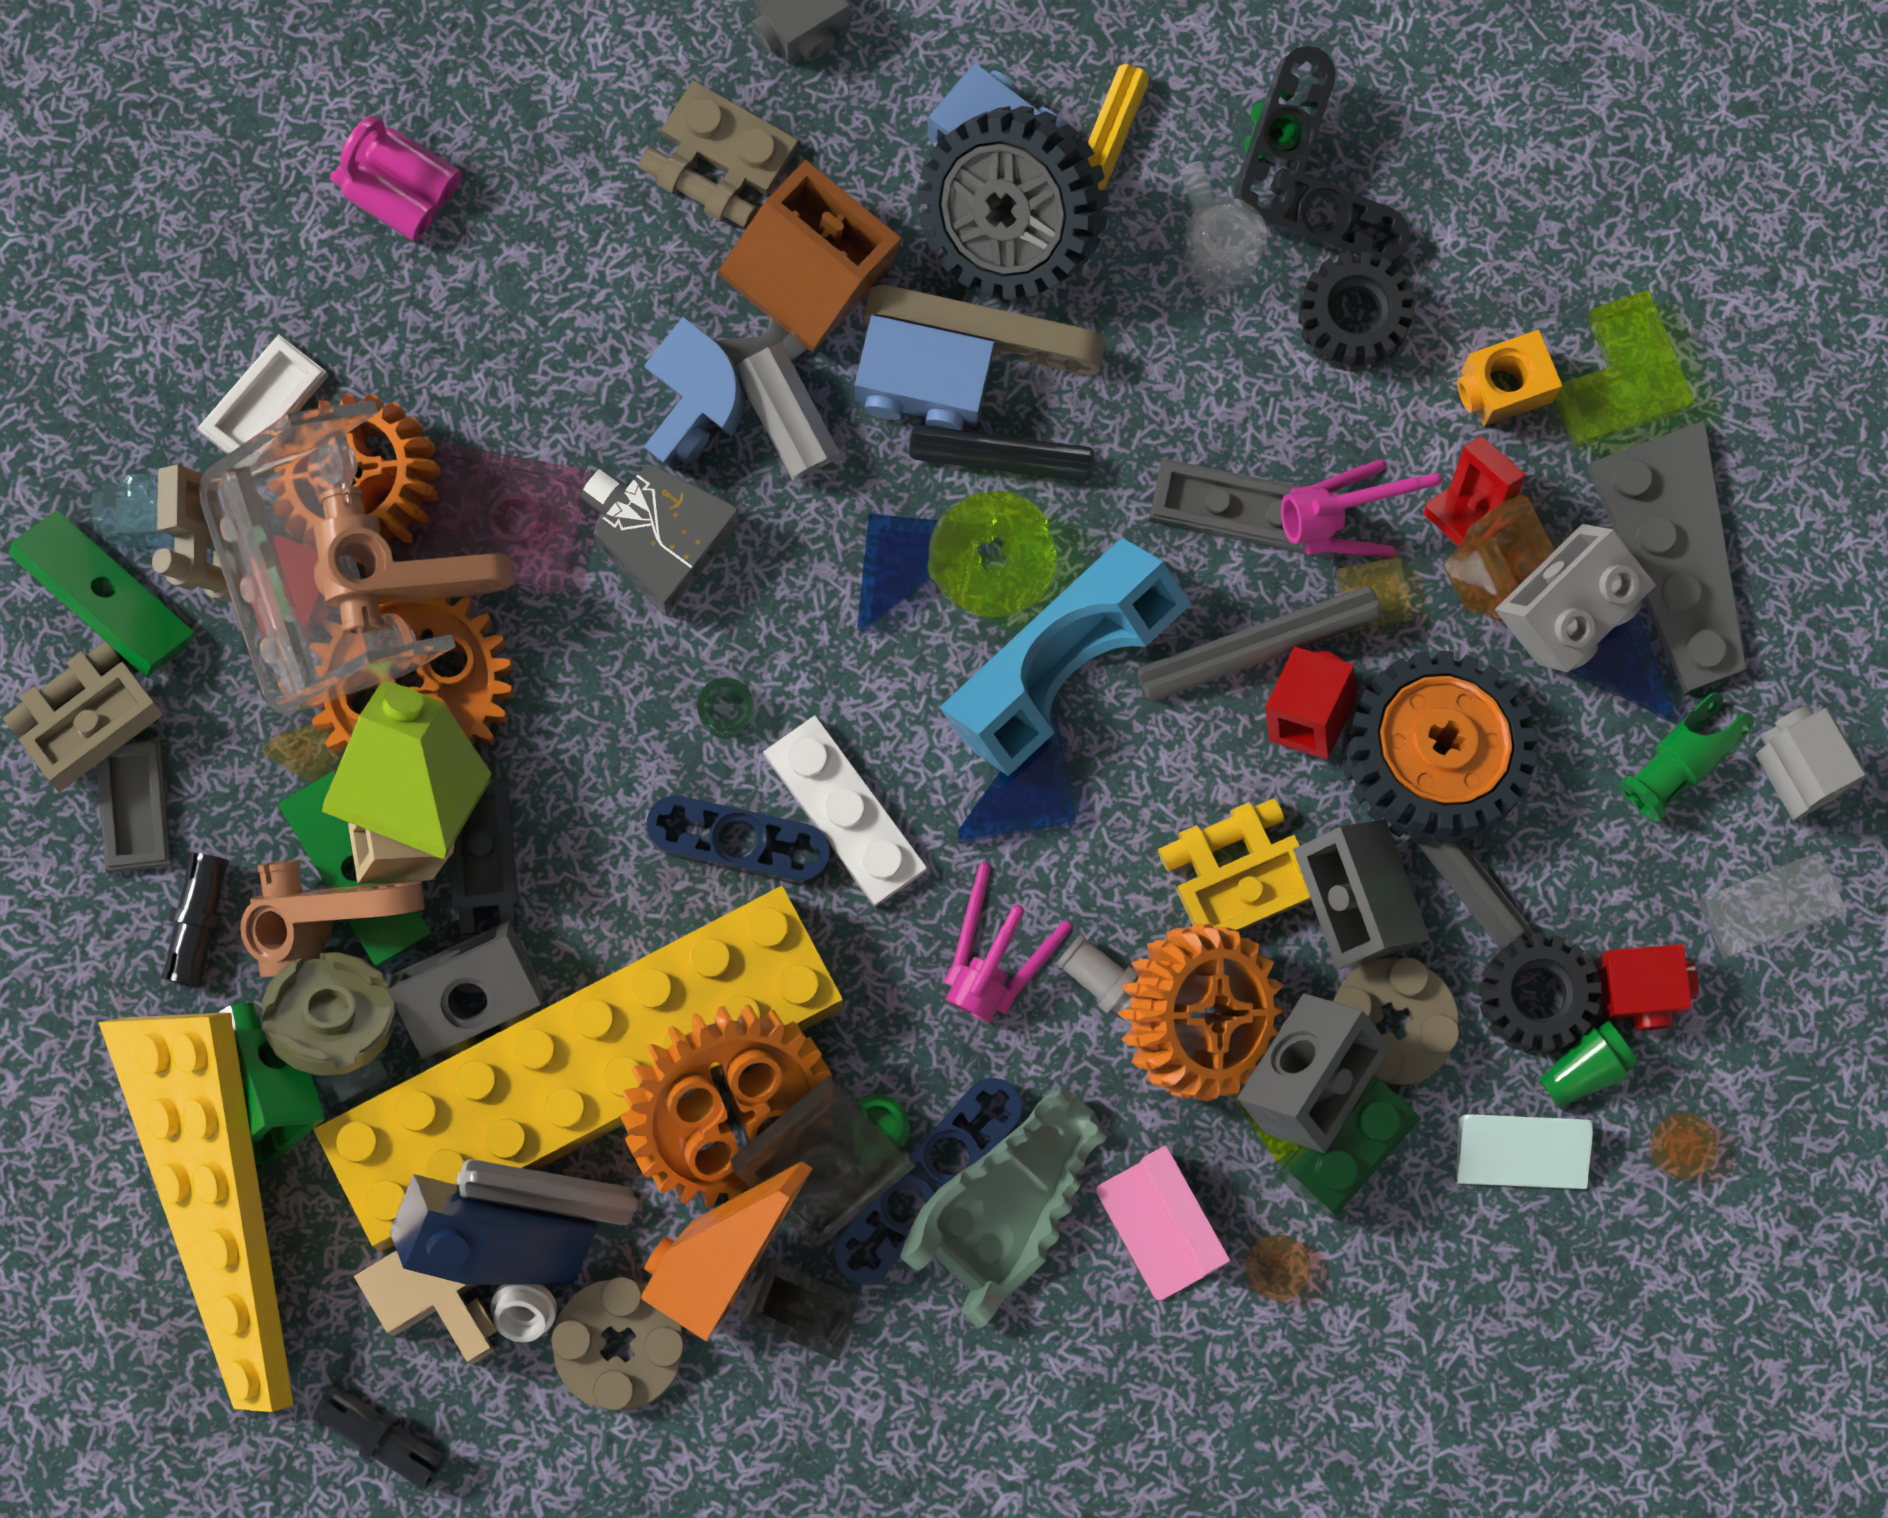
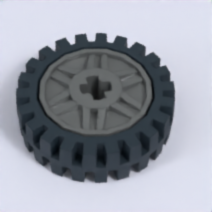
[917,106,1109,299]

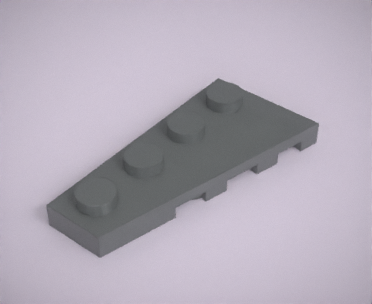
[1587,420,1746,695]

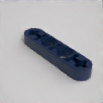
[834,1078,1022,1285]

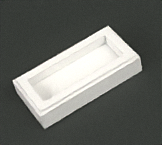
[197,334,328,470]

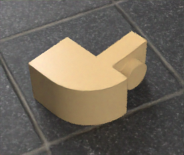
[354,1251,498,1365]

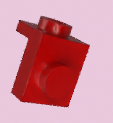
[1423,436,1526,550]

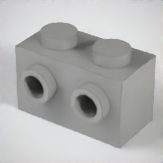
[1495,524,1656,672]

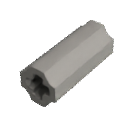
[734,343,840,481]

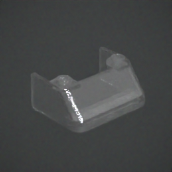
[199,400,456,713]

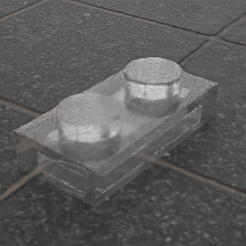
[1698,851,1846,960]

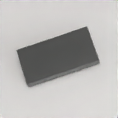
[97,738,172,873]

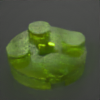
[927,491,1057,618]

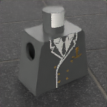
[580,464,740,617]

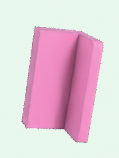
[1096,1145,1230,1301]

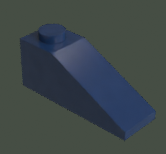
[389,1174,598,1285]

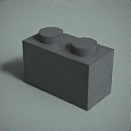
[1293,819,1430,970]

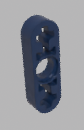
[647,795,830,885]

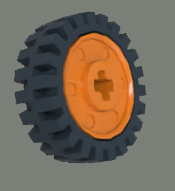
[1341,650,1538,846]

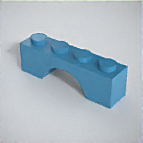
[939,537,1191,776]

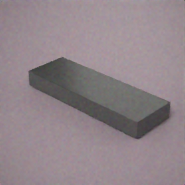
[1149,458,1339,560]

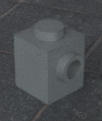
[751,0,850,64]

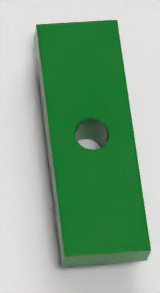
[8,510,195,678]
[277,771,433,970]

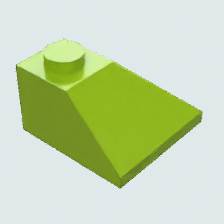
[322,679,492,860]

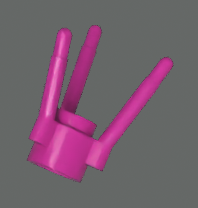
[1281,459,1442,558]
[943,862,1072,1024]

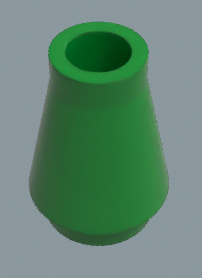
[1538,1021,1639,1110]

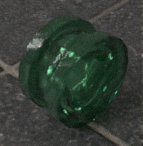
[697,677,755,738]

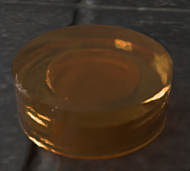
[1649,1113,1717,1179]
[1245,1235,1311,1301]

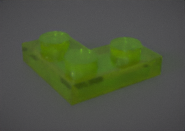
[1555,289,1695,449]

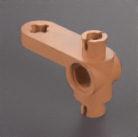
[314,486,515,635]
[241,859,425,978]

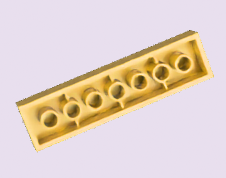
[313,886,843,1252]

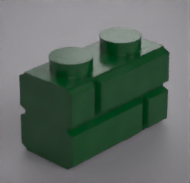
[1272,1075,1421,1217]

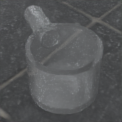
[1179,161,1267,292]

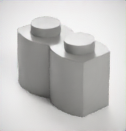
[1755,704,1867,821]

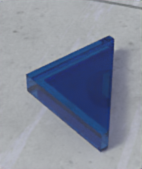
[857,513,985,631]
[1525,613,1675,719]
[957,706,1076,843]

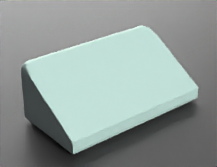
[1457,1115,1593,1190]

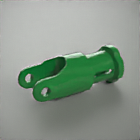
[1618,692,1754,823]

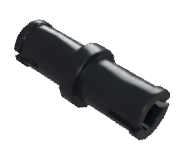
[161,852,230,987]
[313,1383,446,1492]

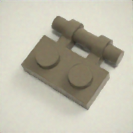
[638,80,799,228]
[152,464,263,602]
[2,641,163,793]

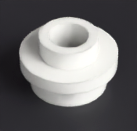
[490,1284,557,1342]

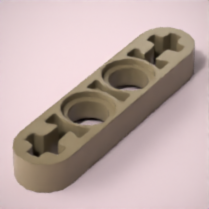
[863,285,1106,376]

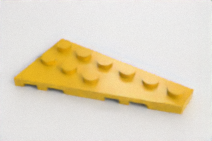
[99,1012,294,1412]

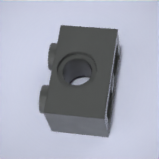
[388,920,543,1060]
[1237,993,1391,1153]

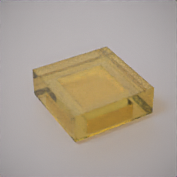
[1336,557,1413,633]

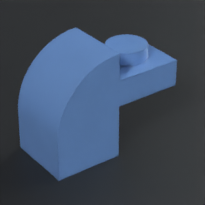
[644,317,745,470]

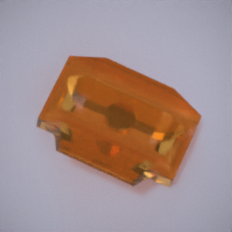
[1443,493,1555,622]

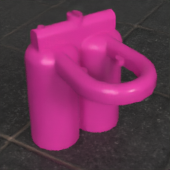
[329,115,462,243]

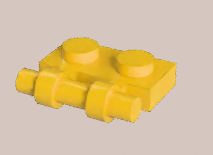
[1158,798,1311,932]

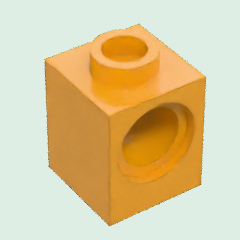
[1457,329,1562,427]

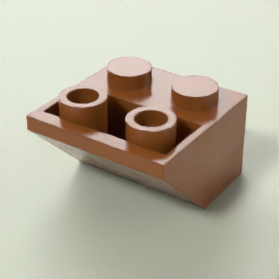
[718,159,901,353]

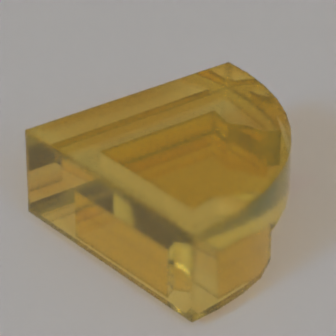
[261,725,341,784]

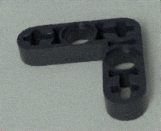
[1234,46,1410,264]

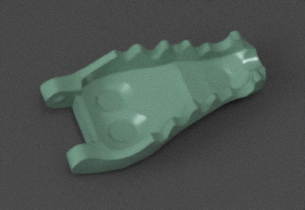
[900,1089,1107,1328]

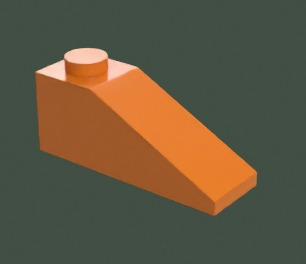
[640,1161,813,1341]

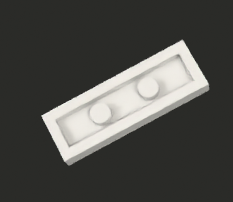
[763,715,927,908]

